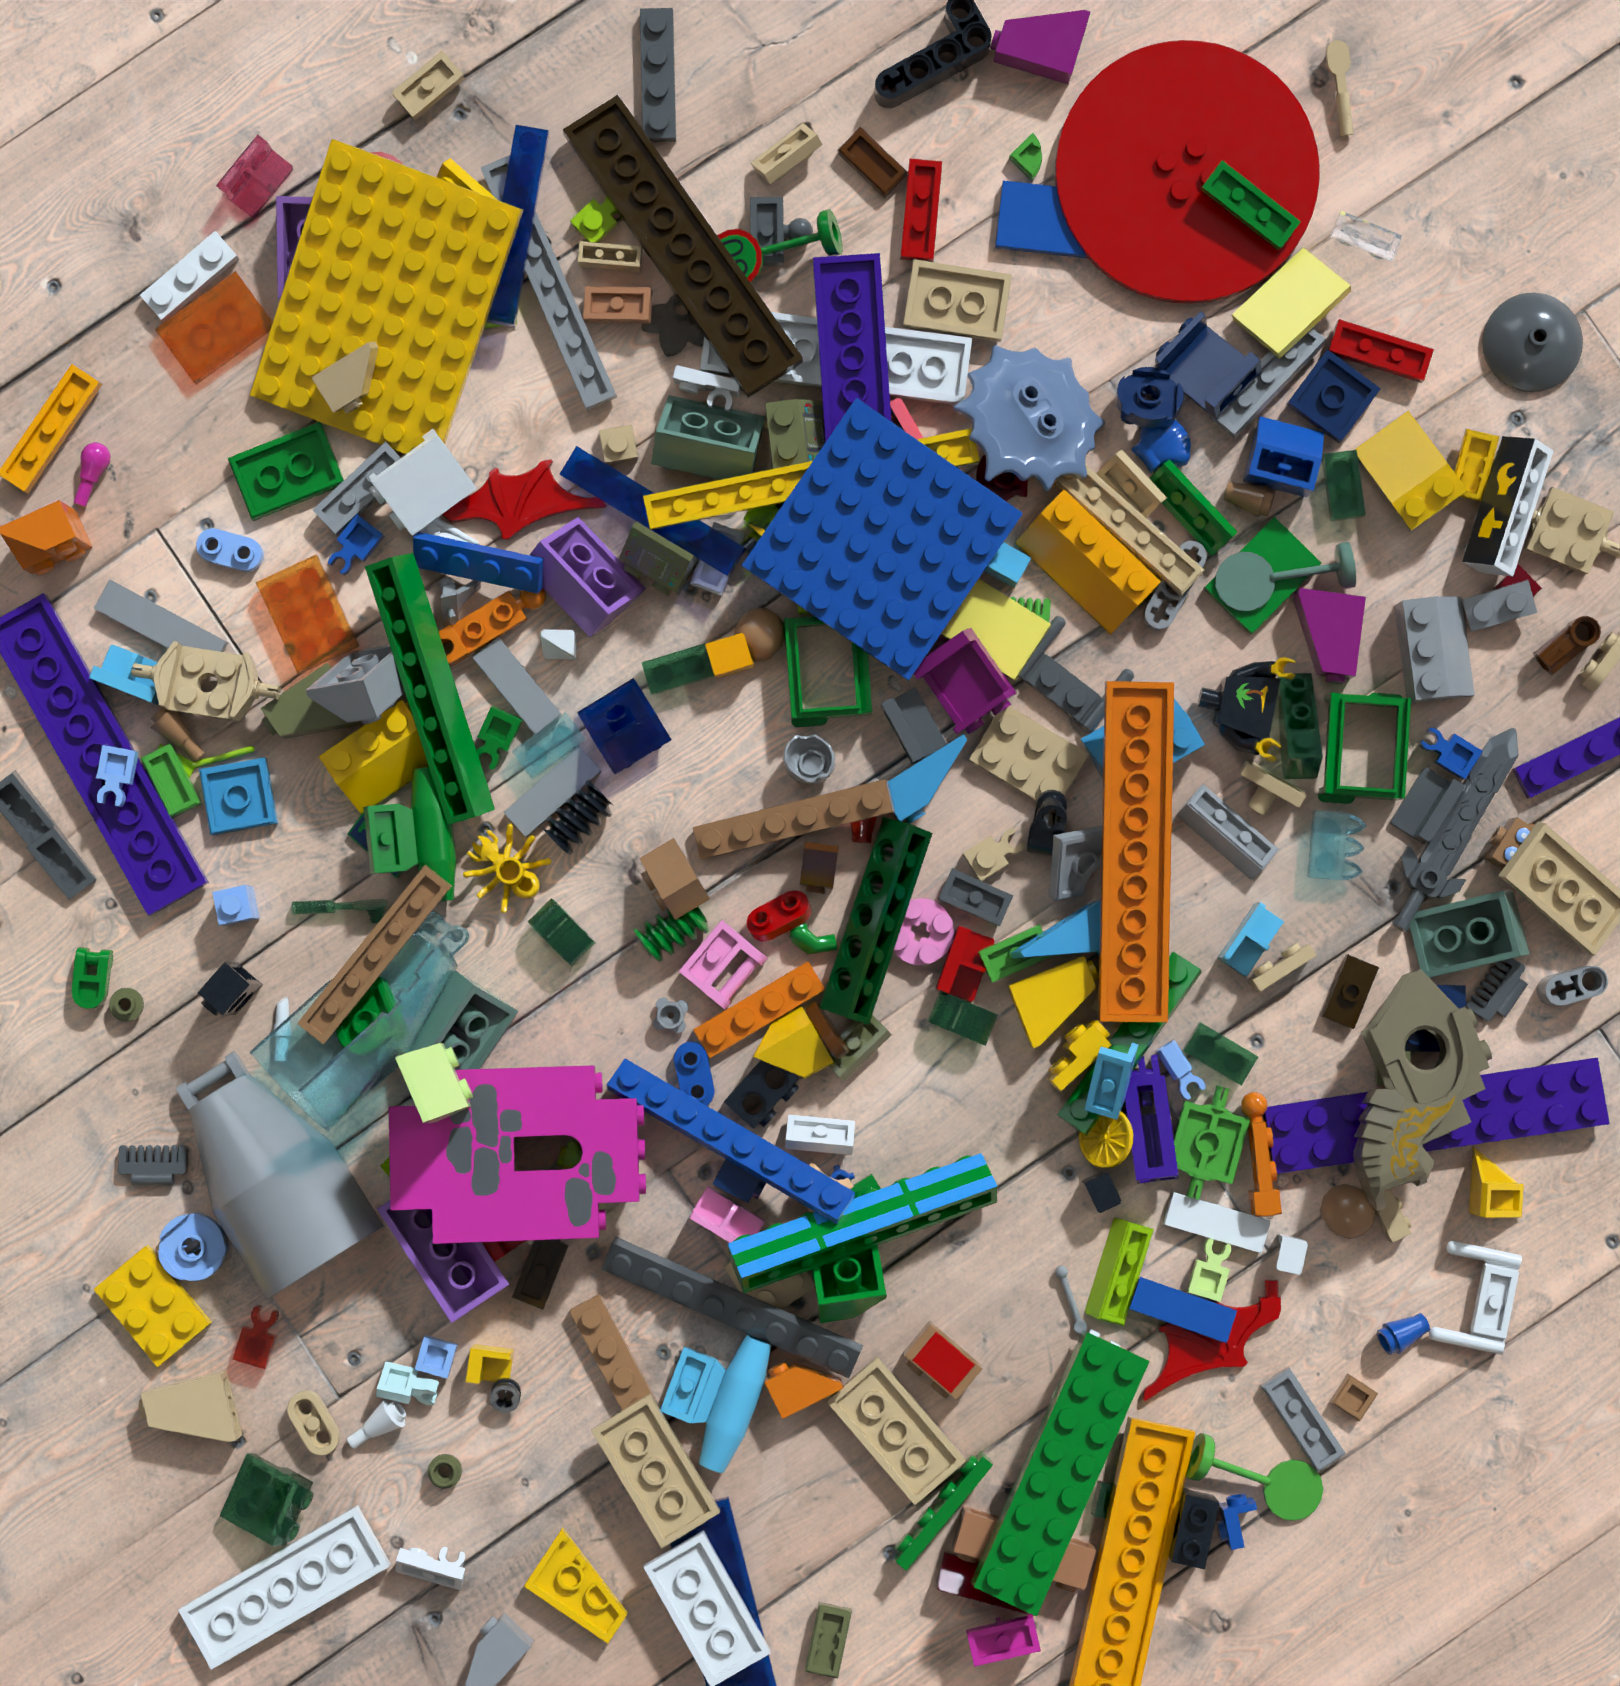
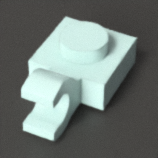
[376,1362,439,1405]

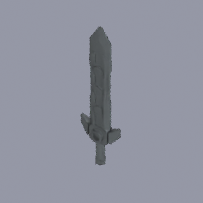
[1392,728,1519,932]

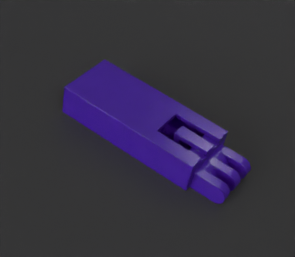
[1125,1054,1179,1184]

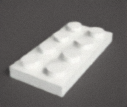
[644,1530,771,1686]

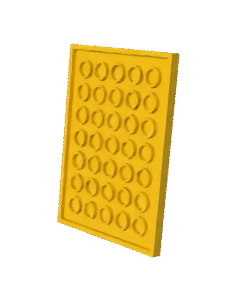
[250,139,523,454]

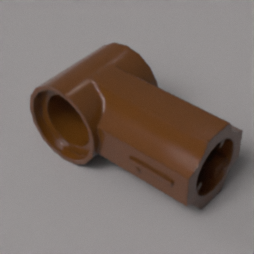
[1533,616,1601,675]

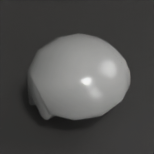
[783,734,835,785]

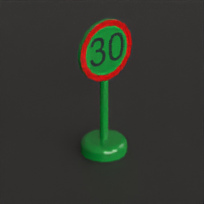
[717,209,843,283]

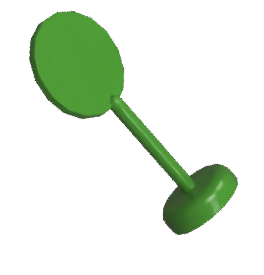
[1186,1433,1323,1521]

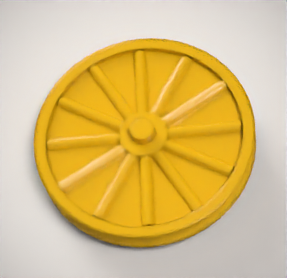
[1079,1111,1133,1168]

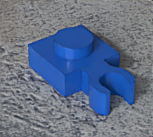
[328,514,385,576]
[1418,728,1483,780]

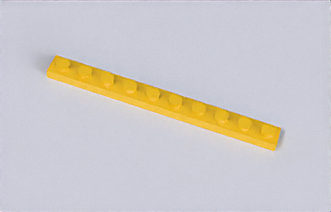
[643,428,980,530]

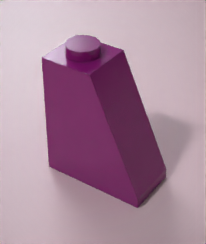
[990,10,1091,85]
[1293,588,1366,684]

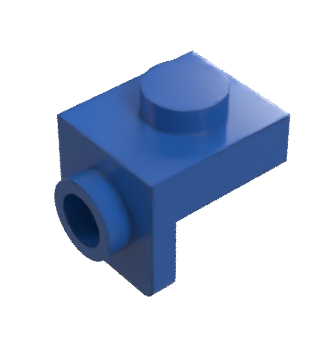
[1216,1494,1257,1550]

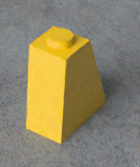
[1007,956,1099,1048]

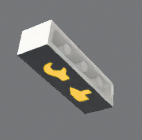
[1462,436,1553,577]

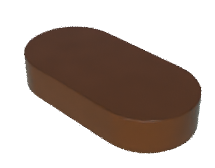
[805,1002,849,1059]

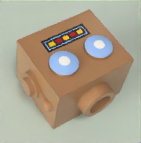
[1484,817,1535,872]

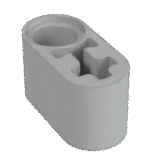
[1537,966,1608,1006]

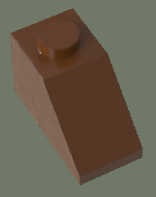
[800,842,839,894]

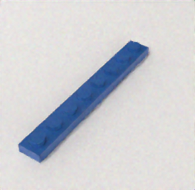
[606,1058,855,1224]

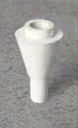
[347,1399,406,1449]

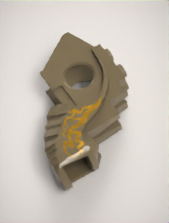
[1353,969,1492,1212]

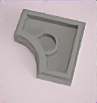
[1049,826,1102,901]

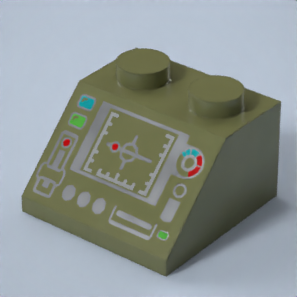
[765,399,825,469]
[619,521,699,596]

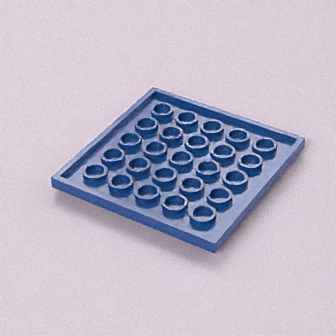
[741,398,1023,681]

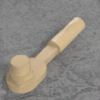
[1325,40,1354,137]

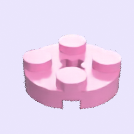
[894,898,954,965]

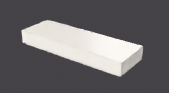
[1163,1191,1271,1253]

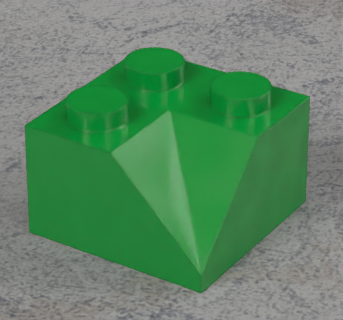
[812,1246,887,1323]

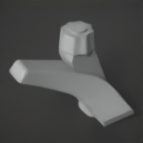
[439,577,481,629]

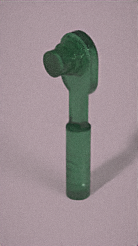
[292,899,387,923]

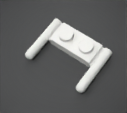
[1429,1241,1522,1355]

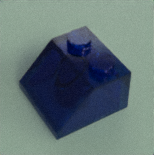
[577,678,672,774]

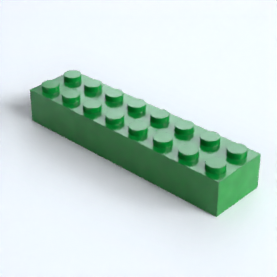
[970,1330,1150,1617]

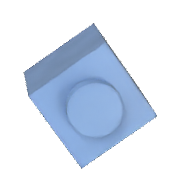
[212,885,260,926]

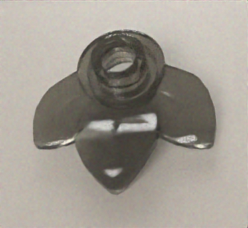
[641,294,704,357]

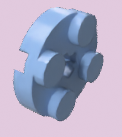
[158,1212,229,1281]

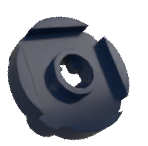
[1115,367,1184,428]

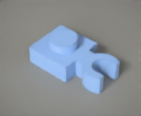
[96,745,139,807]

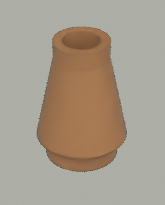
[1223,481,1276,517]

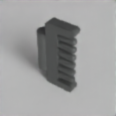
[1466,958,1528,1021]
[118,1145,188,1186]

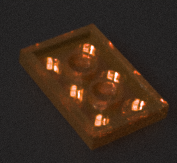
[155,271,273,385]
[256,555,360,674]

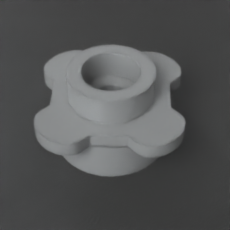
[653,997,689,1033]

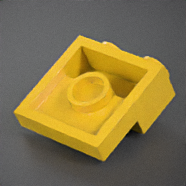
[1046,1020,1111,1091]

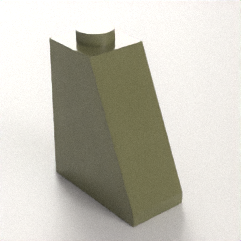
[261,663,363,739]

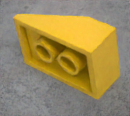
[1353,410,1468,531]

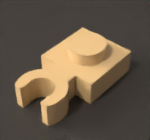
[962,828,1025,881]

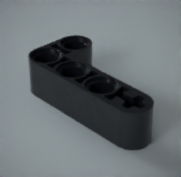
[874,0,992,109]

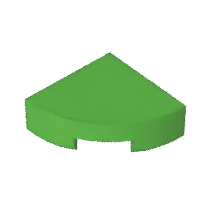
[1009,133,1042,181]

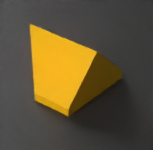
[753,1006,834,1079]
[1469,1146,1524,1218]

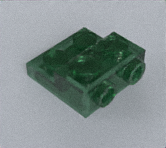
[220,1453,314,1546]

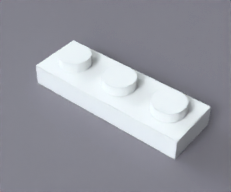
[140,231,239,323]

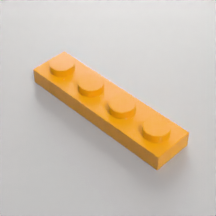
[0,364,103,494]

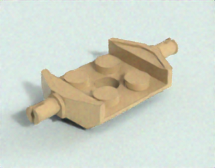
[131,641,281,721]

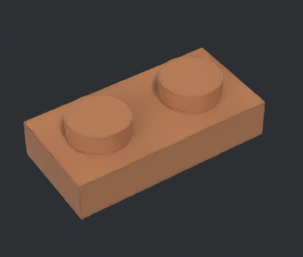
[583,286,653,324]

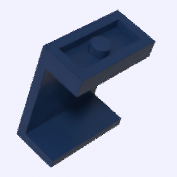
[1155,311,1261,420]

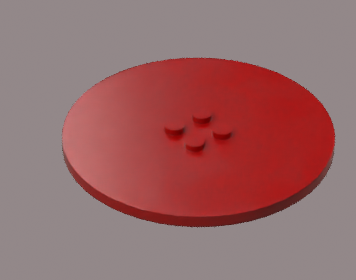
[1055,40,1320,304]

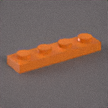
[693,961,825,1058]

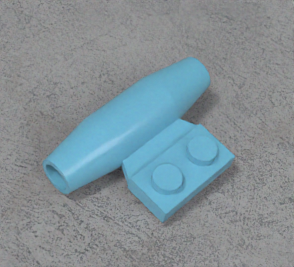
[660,1335,771,1473]

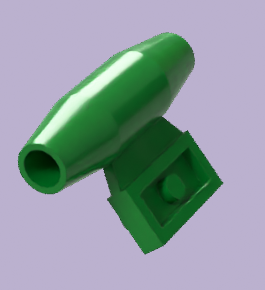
[363,767,456,902]

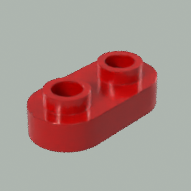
[746,890,812,942]

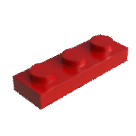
[900,158,943,262]
[1328,319,1434,383]

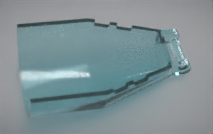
[250,911,469,1132]

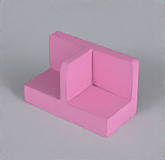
[689,1186,765,1243]

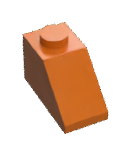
[764,1361,843,1419]

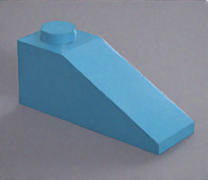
[888,734,967,824]
[1010,900,1101,959]

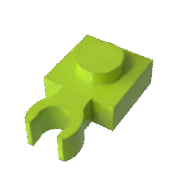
[570,196,618,243]

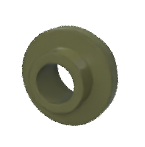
[109,988,144,1021]
[428,1454,462,1489]

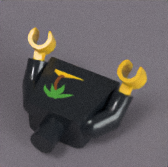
[1198,657,1296,762]

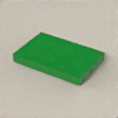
[228,422,344,521]
[1203,517,1322,635]

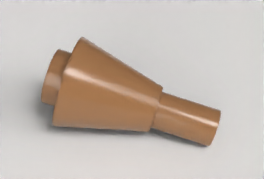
[150,708,205,761]

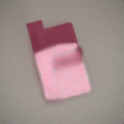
[216,134,293,218]

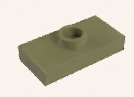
[805,1602,852,1679]

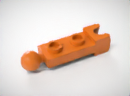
[439,588,546,667]
[1241,1092,1282,1217]

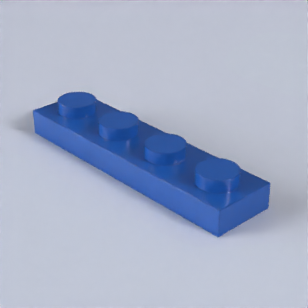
[413,532,544,594]

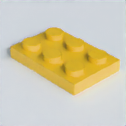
[93,1245,212,1367]

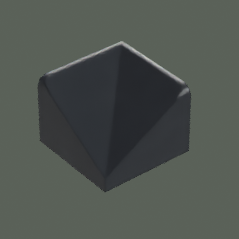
[1081,1171,1122,1213]

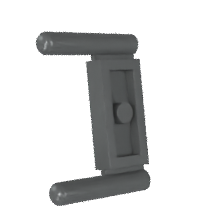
[1018,616,1134,732]

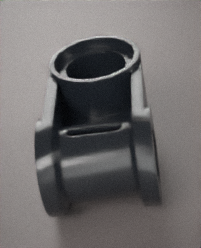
[1027,790,1067,856]

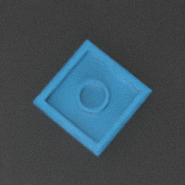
[199,757,278,835]

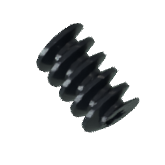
[541,780,614,855]

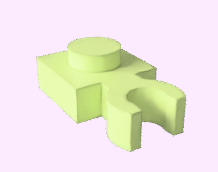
[1187,1238,1231,1302]

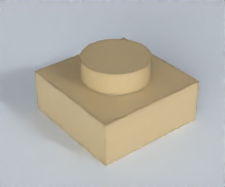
[599,424,638,465]

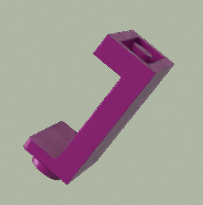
[914,628,1017,735]

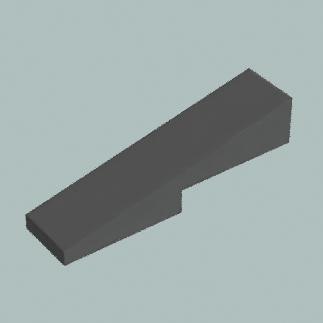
[0,770,97,900]

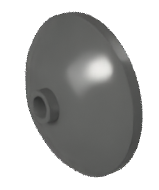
[1482,292,1583,392]

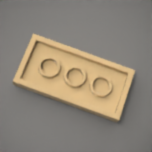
[1498,821,1620,955]
[826,1356,966,1505]
[591,1393,720,1549]

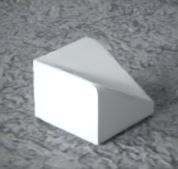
[541,629,577,660]
[1276,1234,1308,1275]

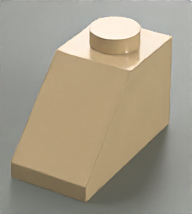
[312,342,379,414]

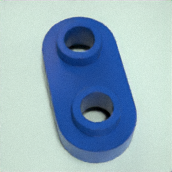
[674,1042,715,1106]

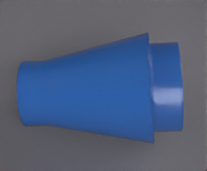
[1377,1313,1430,1355]

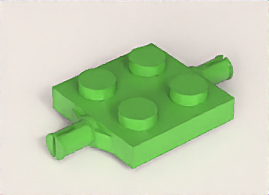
[1173,1085,1250,1200]

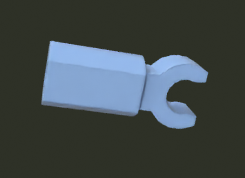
[1155,1040,1206,1100]

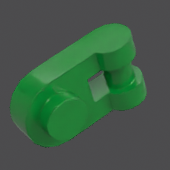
[71,947,114,1009]

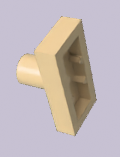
[1240,758,1306,815]

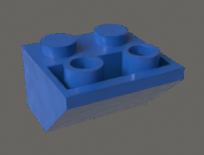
[1243,416,1324,498]

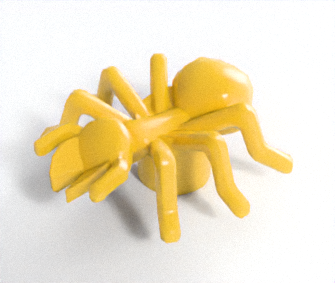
[463,824,552,913]

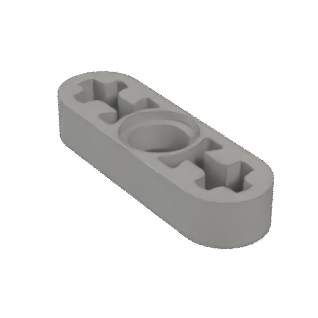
[1143,541,1207,631]

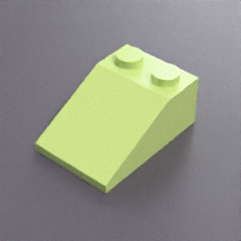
[395,1043,473,1123]

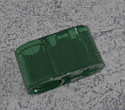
[528,898,596,966]
[927,991,998,1046]

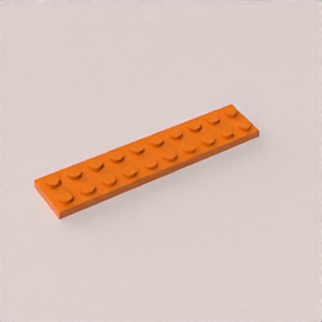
[1098,681,1174,1023]

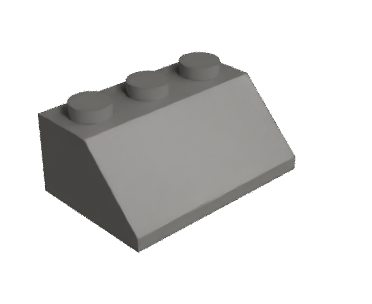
[1394,596,1475,704]
[305,645,405,724]

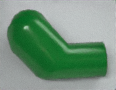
[789,922,837,954]

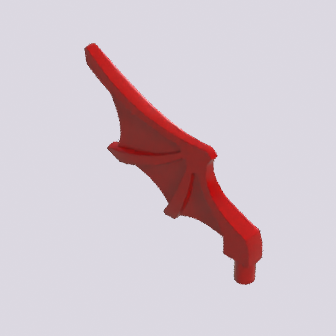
[442,459,607,540]
[1143,1280,1281,1401]

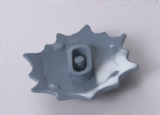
[953,345,1105,491]

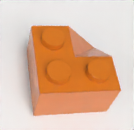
[0,500,92,575]

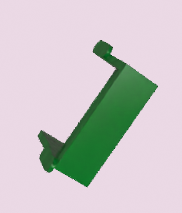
[784,617,872,728]
[1318,692,1411,804]

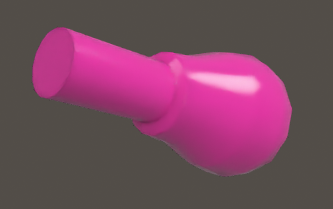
[74,442,111,506]

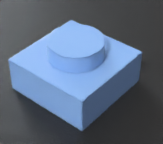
[415,1335,458,1378]

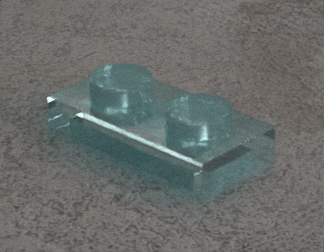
[512,712,586,779]

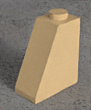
[139,1369,242,1442]

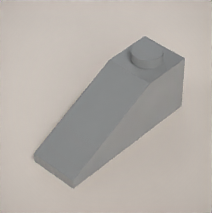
[465,1612,534,1686]

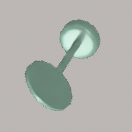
[1215,542,1356,611]

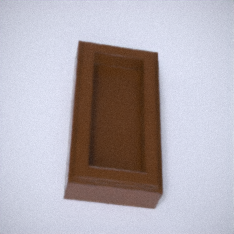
[837,127,908,198]

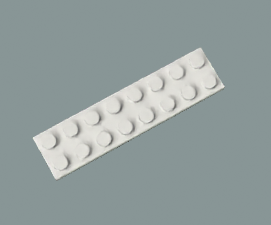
[700,312,972,405]

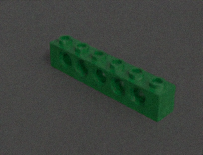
[819,817,933,1025]

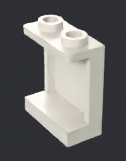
[369,429,477,536]

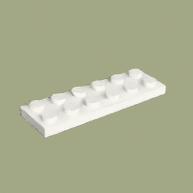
[178,1505,391,1670]

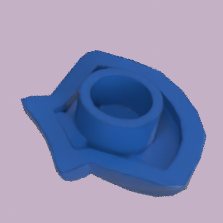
[1131,419,1191,474]

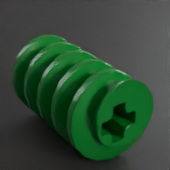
[633,906,709,962]

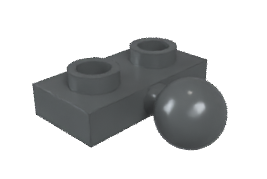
[750,197,813,266]

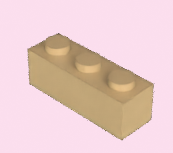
[578,241,643,273]
[1375,1188,1412,1243]

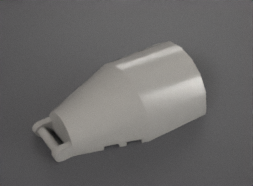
[176,1051,384,1300]

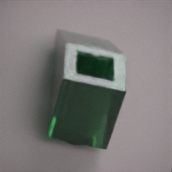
[1278,673,1323,779]

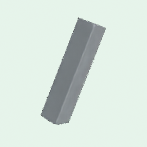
[1177,784,1279,879]

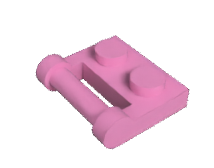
[679,920,768,1010]

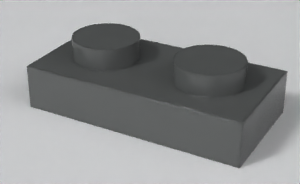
[938,868,1013,926]

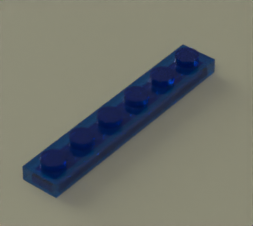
[486,125,549,327]
[559,446,746,577]

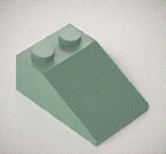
[1410,889,1530,978]

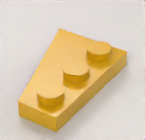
[524,1527,628,1644]

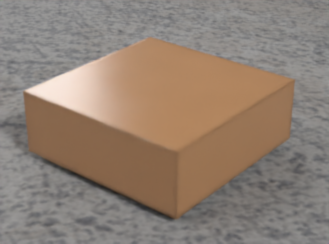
[1330,1373,1378,1422]

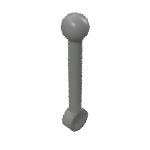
[1055,1266,1087,1333]

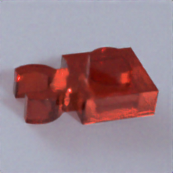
[232,1304,279,1369]

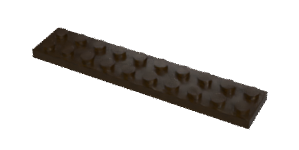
[563,95,803,398]

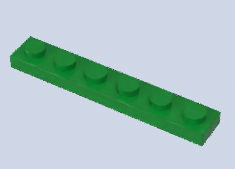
[1057,952,1202,1136]

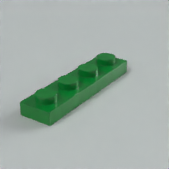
[894,1451,993,1571]

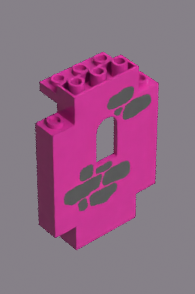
[389,1065,646,1244]

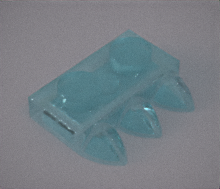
[1307,810,1366,881]

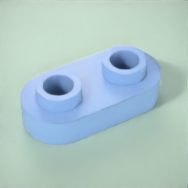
[196,528,264,572]

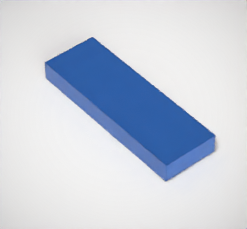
[1130,1277,1237,1343]

